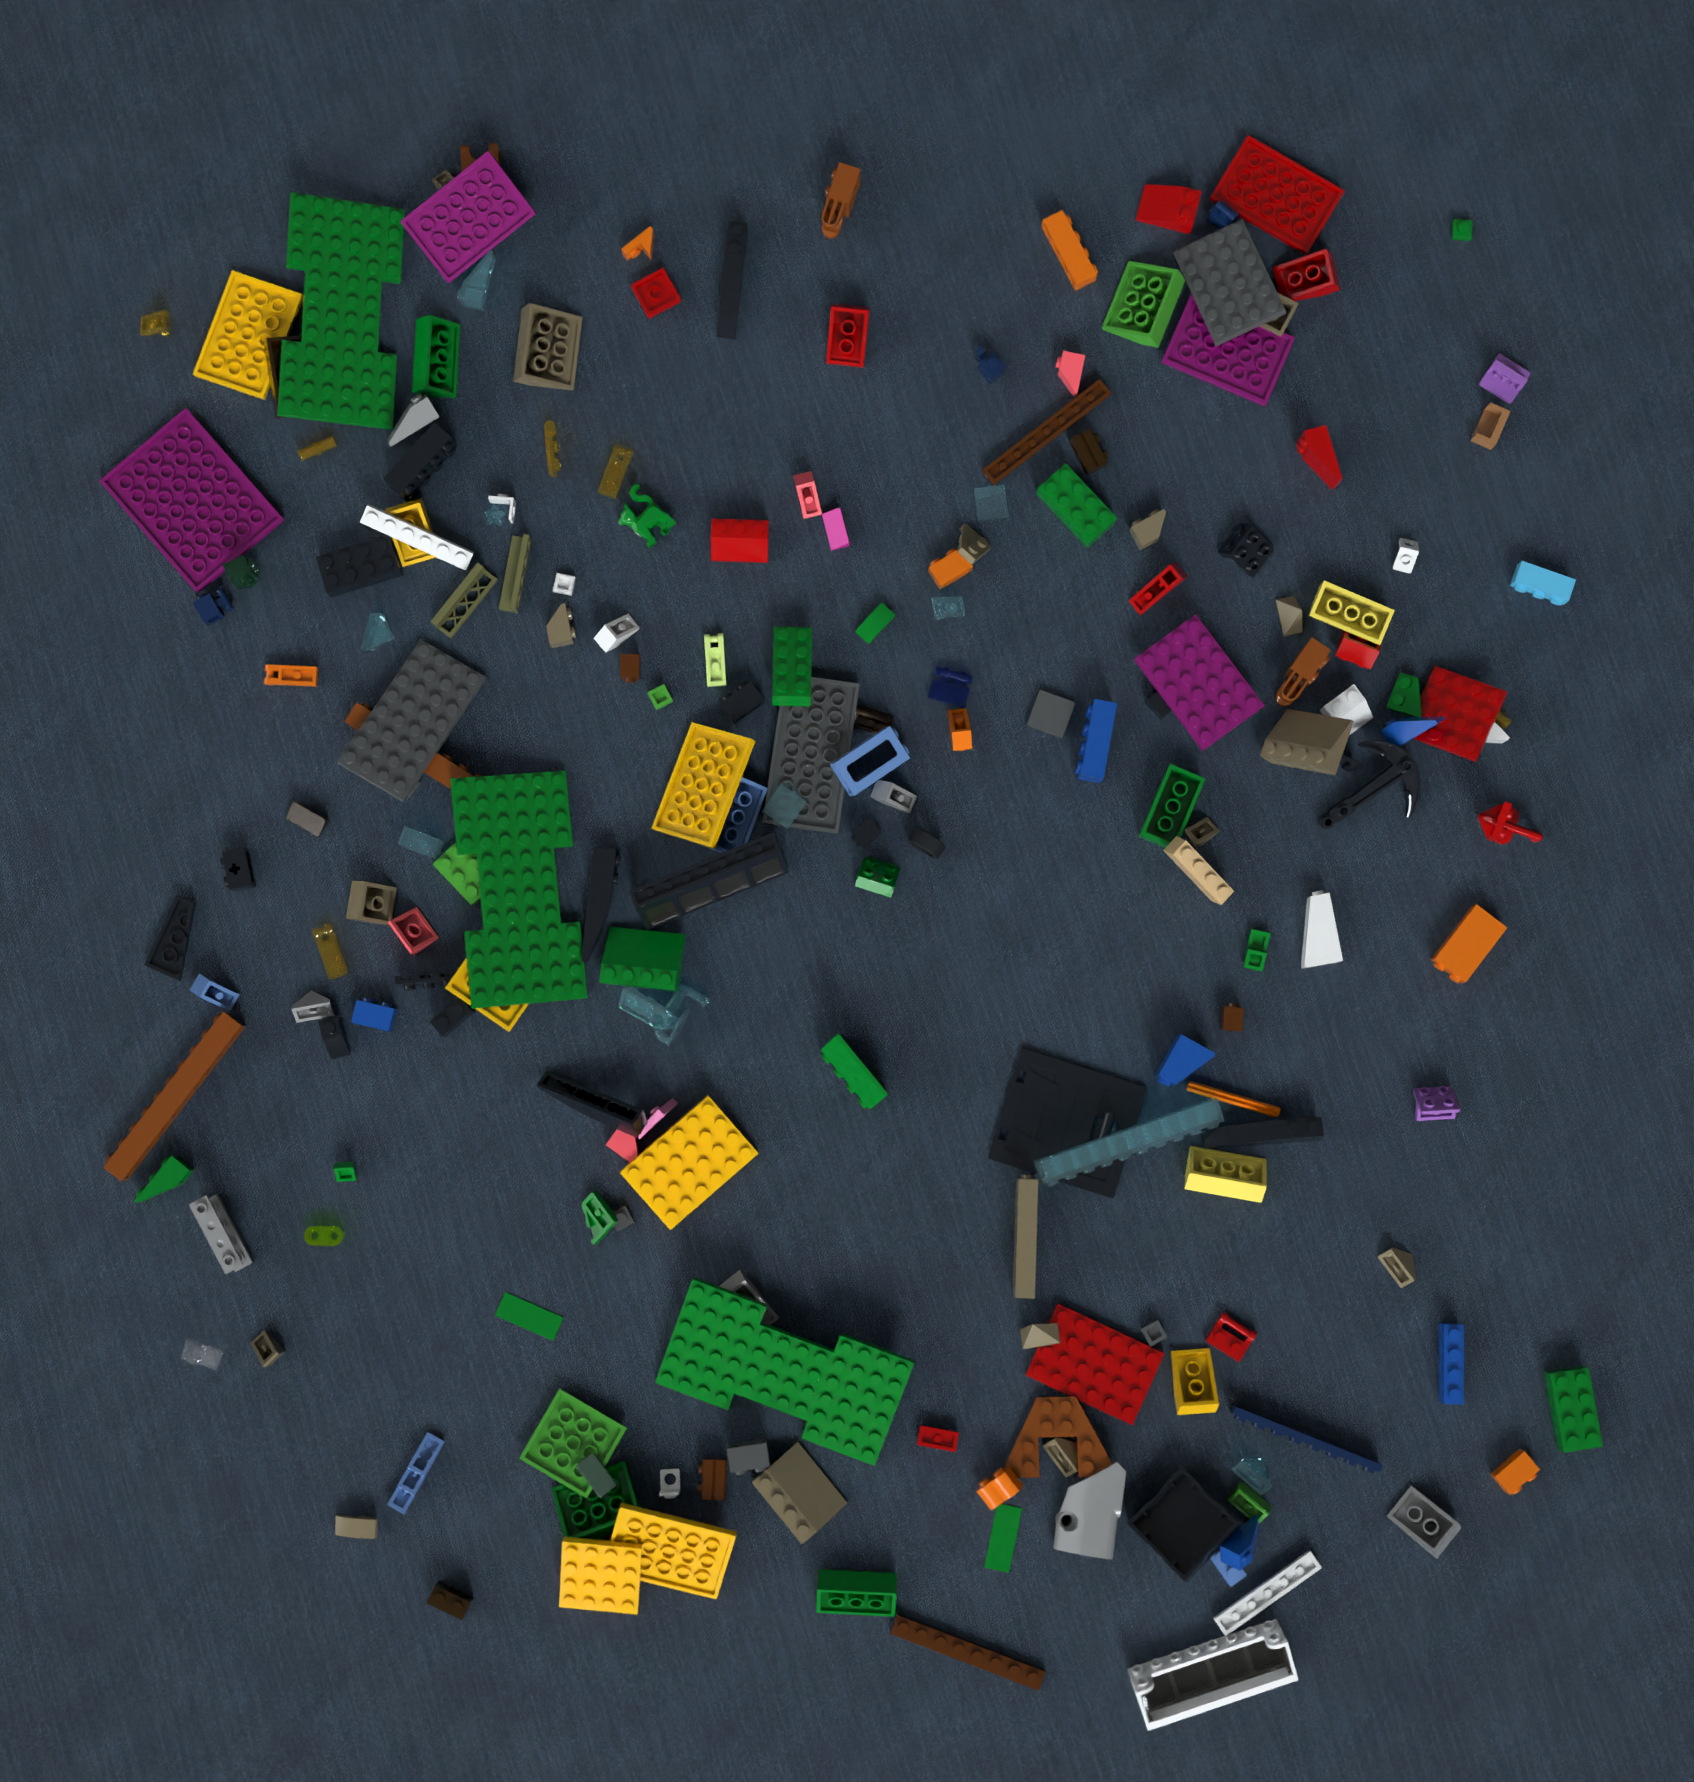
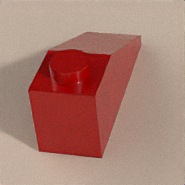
[1129,562,1188,615]

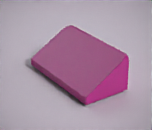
[822,508,849,551]

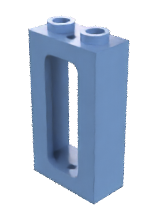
[830,726,910,796]

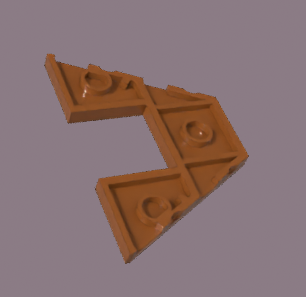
[1004,1396,1112,1478]

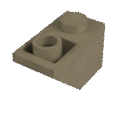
[1129,509,1166,550]
[546,603,576,648]

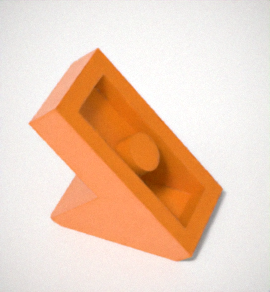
[621,226,654,261]

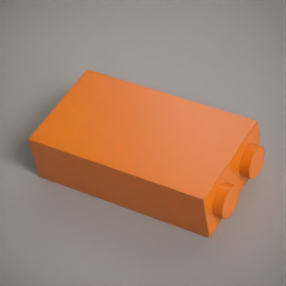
[1431,904,1507,983]

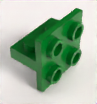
[855,856,901,898]

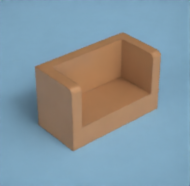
[1470,402,1511,450]

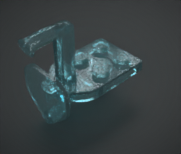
[618,985,710,1046]

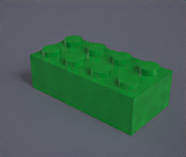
[1036,463,1117,548]
[772,627,812,707]
[1138,764,1206,848]
[1543,1365,1603,1453]

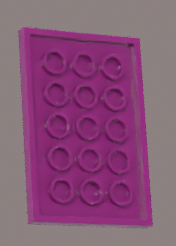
[400,151,537,283]
[1161,294,1295,407]
[1134,614,1265,751]

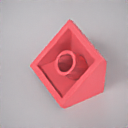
[388,907,439,955]

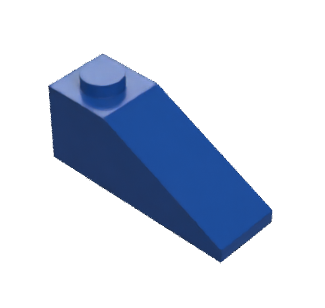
[1381,716,1445,747]
[1220,1515,1259,1571]

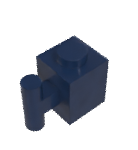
[1207,201,1239,230]
[975,347,1006,384]
[192,588,234,626]

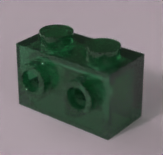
[223,555,260,590]

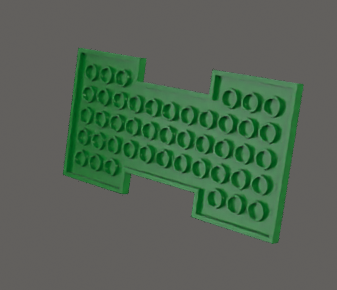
[277,192,405,430]
[450,771,588,1009]
[655,1277,915,1466]

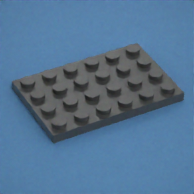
[1173,219,1286,346]

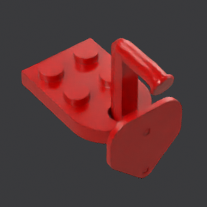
[1477,802,1543,844]

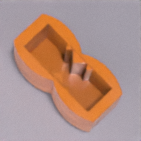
[976,1466,1023,1510]

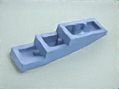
[387,1432,445,1515]

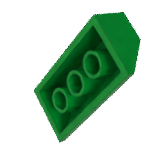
[412,315,460,398]
[816,1569,897,1617]

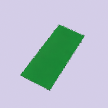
[495,1292,563,1341]
[984,1504,1022,1573]

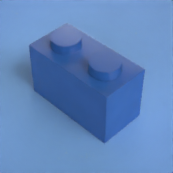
[351,998,398,1032]

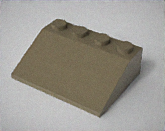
[513,303,582,390]
[1260,709,1354,775]
[752,1442,848,1544]

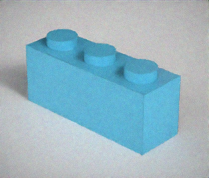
[1510,561,1576,605]

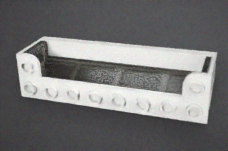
[1127,1619,1298,1731]

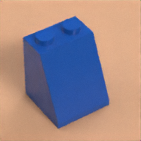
[1154,1034,1216,1087]

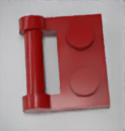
[1205,1311,1257,1362]

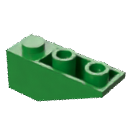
[134,1155,194,1203]

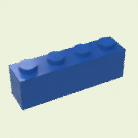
[1439,1323,1464,1404]

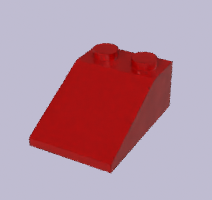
[1135,184,1202,234]
[1273,248,1341,301]
[826,303,871,367]
[1296,425,1343,489]

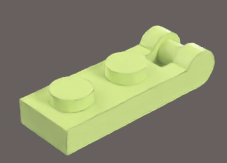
[704,633,727,687]

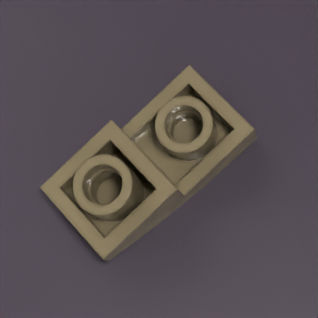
[335,1514,378,1539]

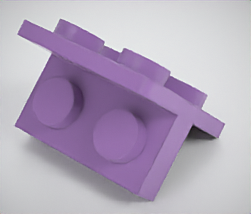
[1479,354,1530,404]
[1413,1086,1460,1121]

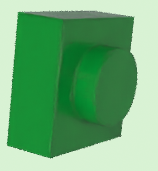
[1451,219,1473,241]
[333,1162,357,1182]

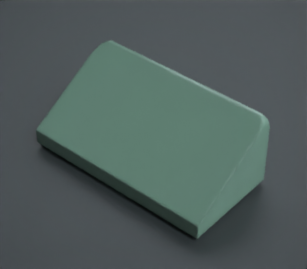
[576,1453,617,1498]

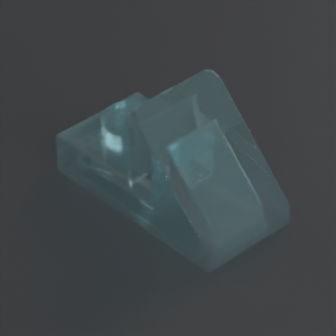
[931,597,966,621]

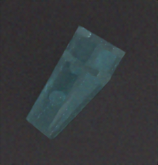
[457,251,496,311]

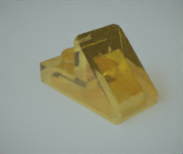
[140,310,171,337]

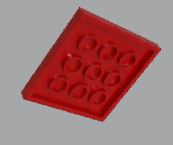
[1413,666,1507,762]

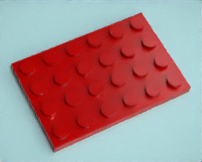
[1209,135,1345,255]
[1025,1303,1165,1425]

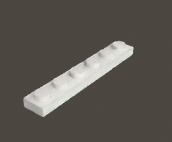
[360,504,474,570]
[1213,1550,1322,1636]

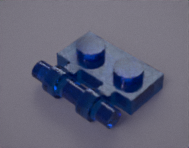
[928,667,973,708]

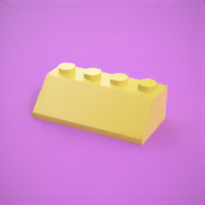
[1309,581,1395,645]
[1185,1146,1267,1203]

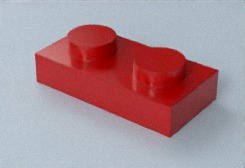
[917,1425,959,1452]

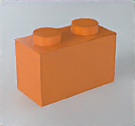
[928,548,973,590]
[1490,1449,1540,1495]

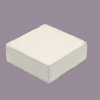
[553,573,576,596]

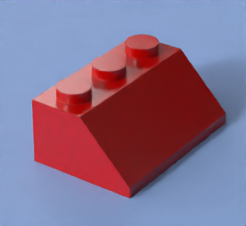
[711,519,769,563]

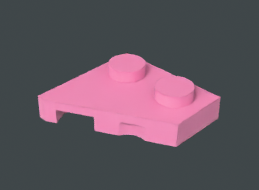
[638,1098,678,1139]

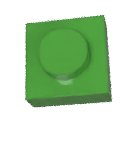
[647,684,673,710]

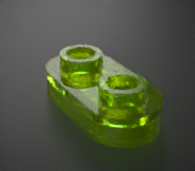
[304,1226,344,1246]

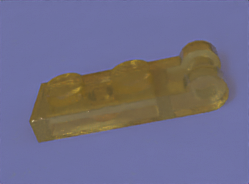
[544,420,561,477]
[598,444,634,500]
[312,923,349,980]

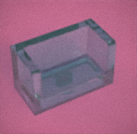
[398,826,444,860]

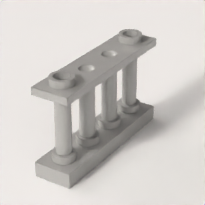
[189,1194,254,1274]

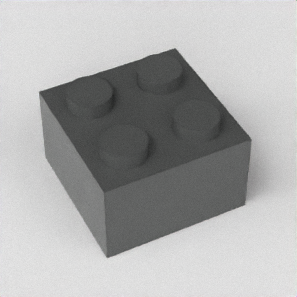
[727,1438,771,1475]

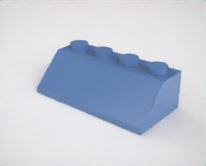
[701,777,768,853]

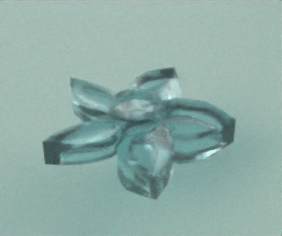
[483,504,506,526]

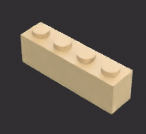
[1163,836,1234,905]

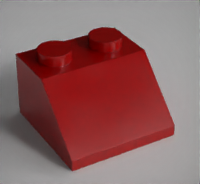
[1335,630,1382,670]

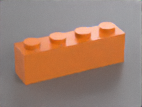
[1041,210,1098,291]

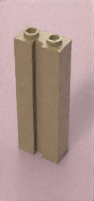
[1013,1175,1038,1299]

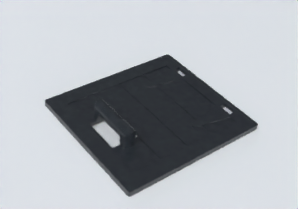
[988,1048,1147,1198]

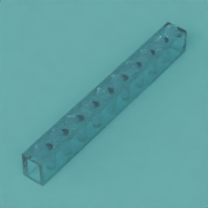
[1034,1098,1224,1186]

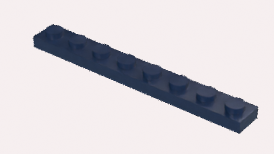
[1230,1405,1383,1474]

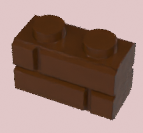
[698,1457,727,1500]

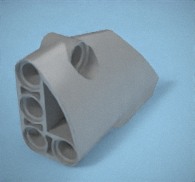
[1053,1462,1126,1559]

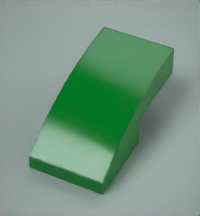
[855,602,896,644]
[1243,928,1271,972]

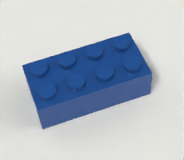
[1075,699,1117,783]

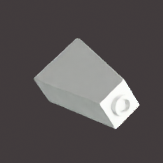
[1301,890,1343,969]

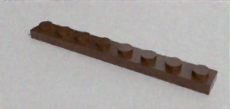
[982,379,1112,486]
[890,1614,1045,1691]

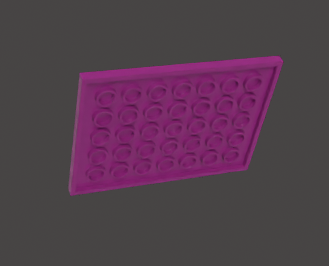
[99,408,285,594]

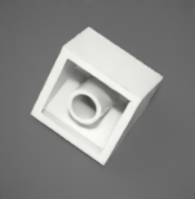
[1319,684,1373,735]

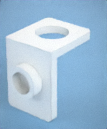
[488,494,516,523]
[1393,538,1419,573]
[659,1468,681,1499]

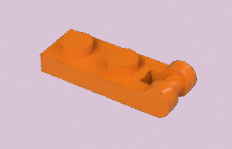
[264,665,318,687]

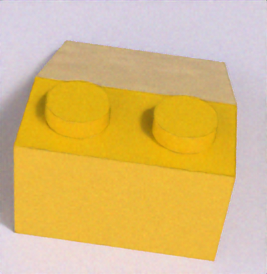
[385,498,435,567]
[1171,1348,1219,1415]

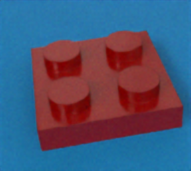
[630,268,682,319]

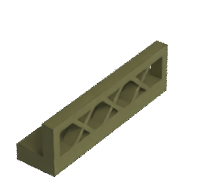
[499,534,532,613]
[430,562,498,639]

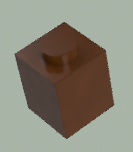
[620,654,641,683]
[1220,1003,1244,1032]

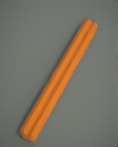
[1186,1081,1280,1117]

